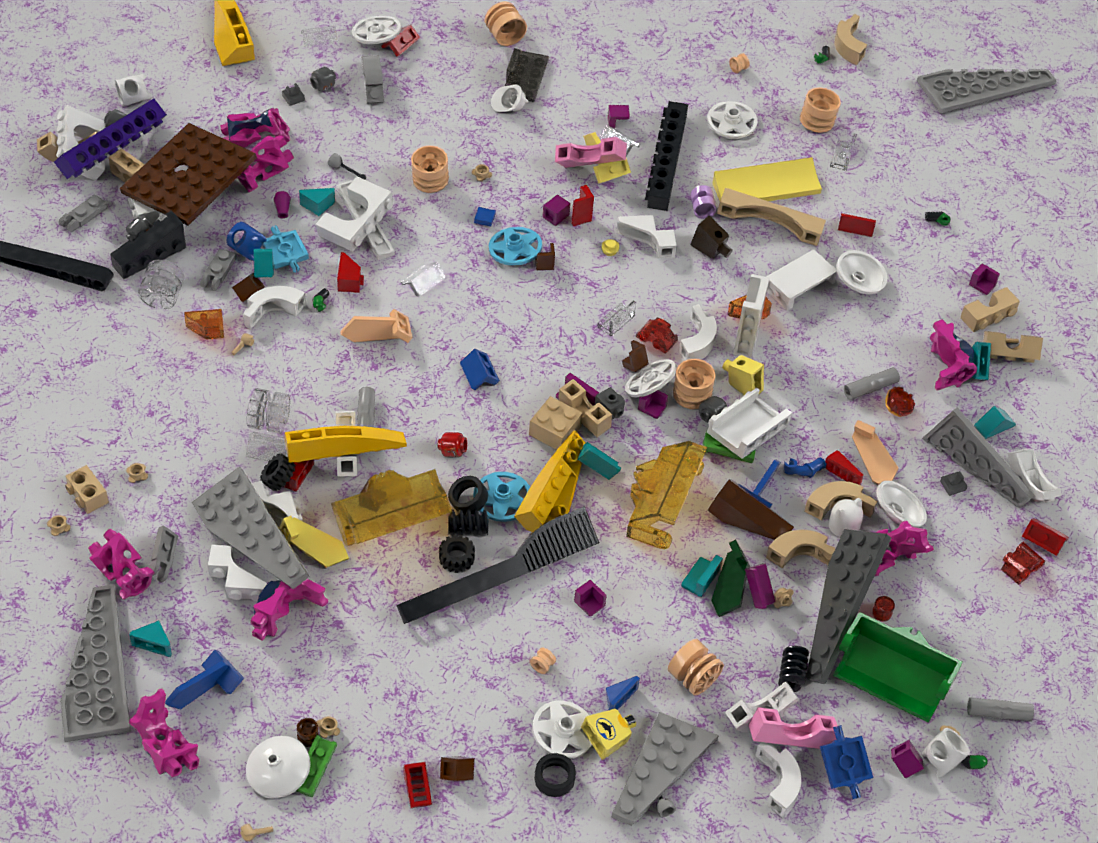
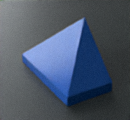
[606,676,640,710]

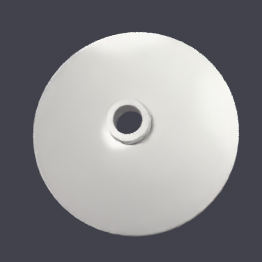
[836,250,887,294]
[876,481,927,528]
[246,736,310,798]

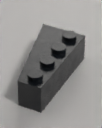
[110,210,186,279]

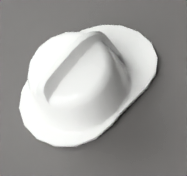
[491,85,528,112]

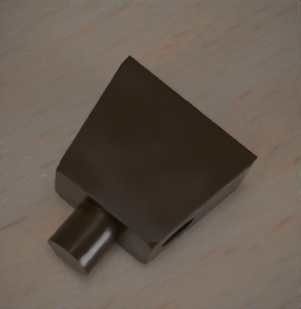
[690,215,733,259]

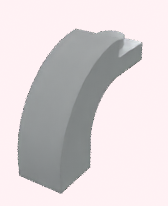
[361,55,384,104]

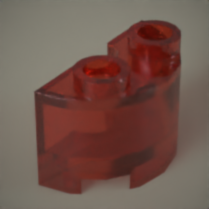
[635,318,678,354]
[1001,542,1045,585]

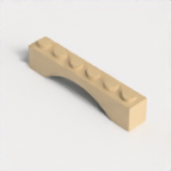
[717,187,826,246]

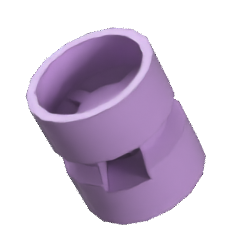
[690,185,716,219]

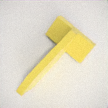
[583,132,631,184]
[279,516,349,568]

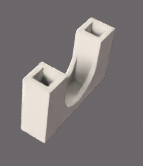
[56,105,105,181]
[315,177,394,252]

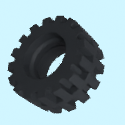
[260,453,296,491]
[439,534,475,573]

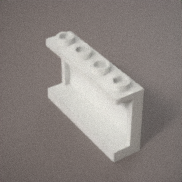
[733,274,769,359]
[707,388,792,459]

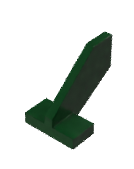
[711,539,750,617]

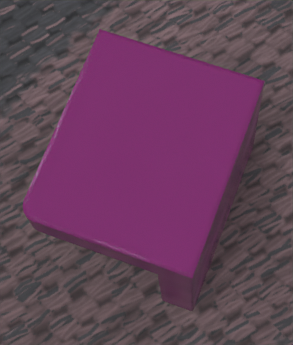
[607,105,630,129]
[543,195,571,226]
[969,263,1000,295]
[638,390,668,419]
[574,580,607,617]
[891,740,924,778]

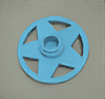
[489,227,542,265]
[473,472,530,522]

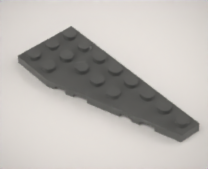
[806,529,891,684]

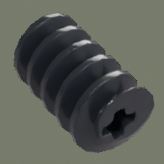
[448,509,489,535]
[778,646,809,692]

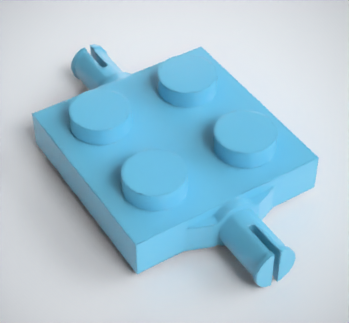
[262,225,309,273]

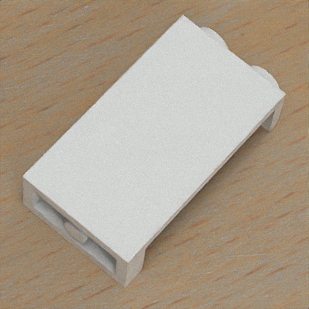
[766,249,837,311]

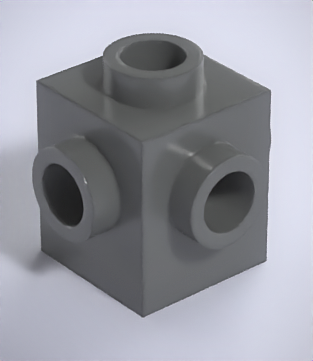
[595,387,625,420]

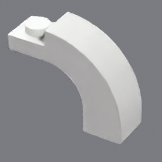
[243,286,306,329]
[679,304,717,361]
[335,411,357,477]
[725,682,799,732]
[755,742,801,818]

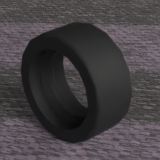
[448,475,488,515]
[534,753,576,797]

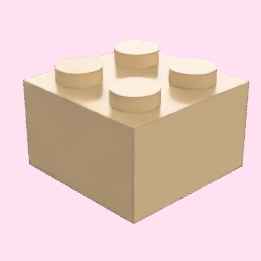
[529,396,583,450]

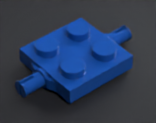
[820,725,874,799]

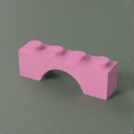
[555,137,627,168]
[748,707,838,749]

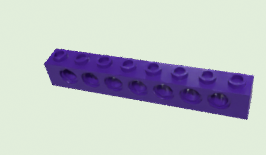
[54,98,167,179]

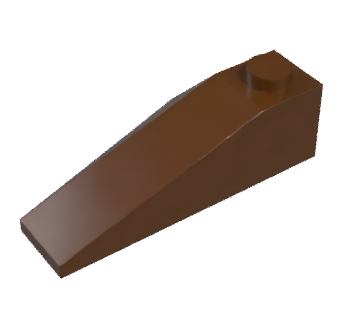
[707,479,794,540]

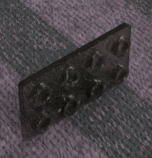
[505,48,549,102]

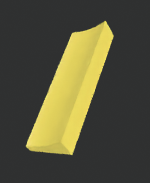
[712,157,822,201]

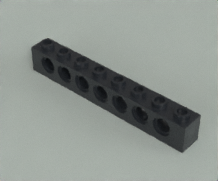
[645,101,689,211]

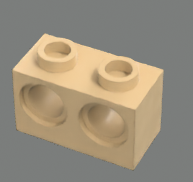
[108,148,145,183]
[65,465,109,514]

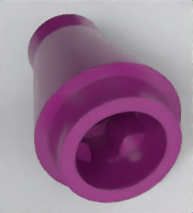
[273,191,291,219]

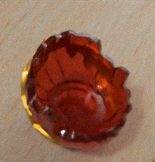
[885,386,915,417]

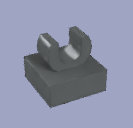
[282,83,305,106]
[940,471,968,496]

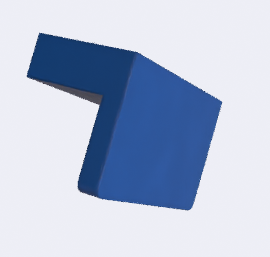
[460,349,500,390]

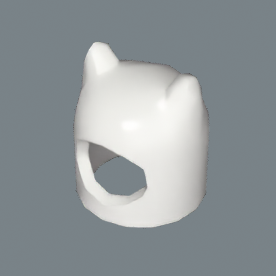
[115,74,153,107]
[828,498,863,537]
[922,728,970,778]

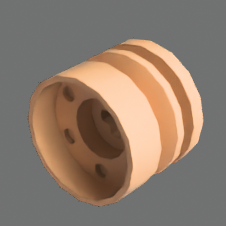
[484,1,527,46]
[800,87,841,133]
[411,145,449,193]
[673,359,716,409]
[668,639,724,696]

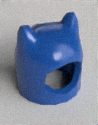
[226,222,267,261]

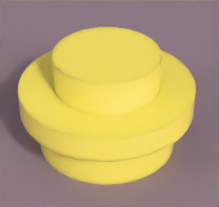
[601,239,619,256]

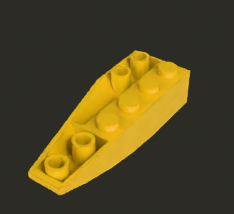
[214,0,255,66]
[284,426,407,463]
[514,430,586,532]

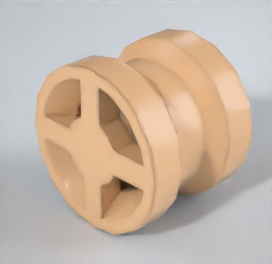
[729,53,750,73]
[530,648,556,674]

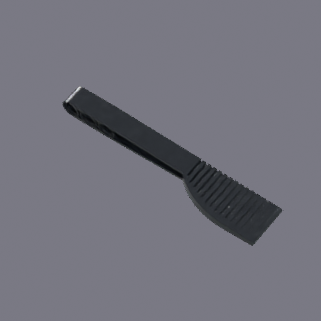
[0,241,114,291]
[396,506,600,624]

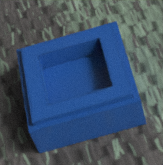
[474,207,496,227]

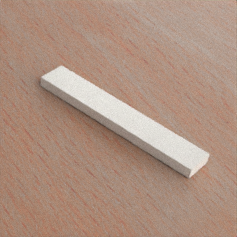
[336,180,395,260]

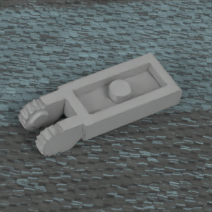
[58,194,108,232]
[200,248,236,291]
[148,525,178,583]

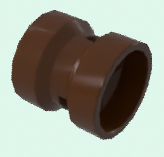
[296,718,319,747]

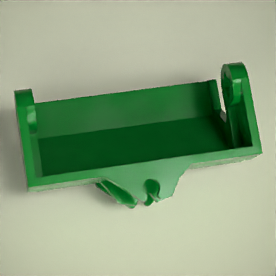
[833,612,963,723]

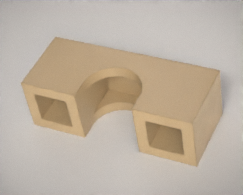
[960,287,1020,332]
[983,331,1043,363]
[559,379,612,437]

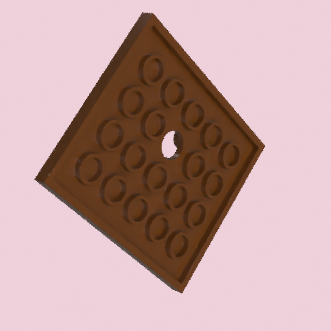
[119,123,257,226]

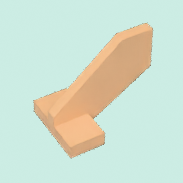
[340,309,413,343]
[852,420,899,485]

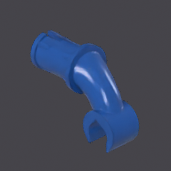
[783,457,826,478]

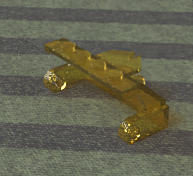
[626,441,707,549]
[331,469,452,546]

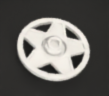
[352,16,401,44]
[707,101,758,139]
[625,359,677,397]
[532,700,592,759]

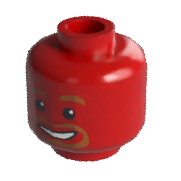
[438,432,468,457]

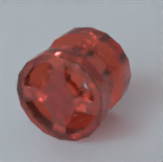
[872,596,895,622]

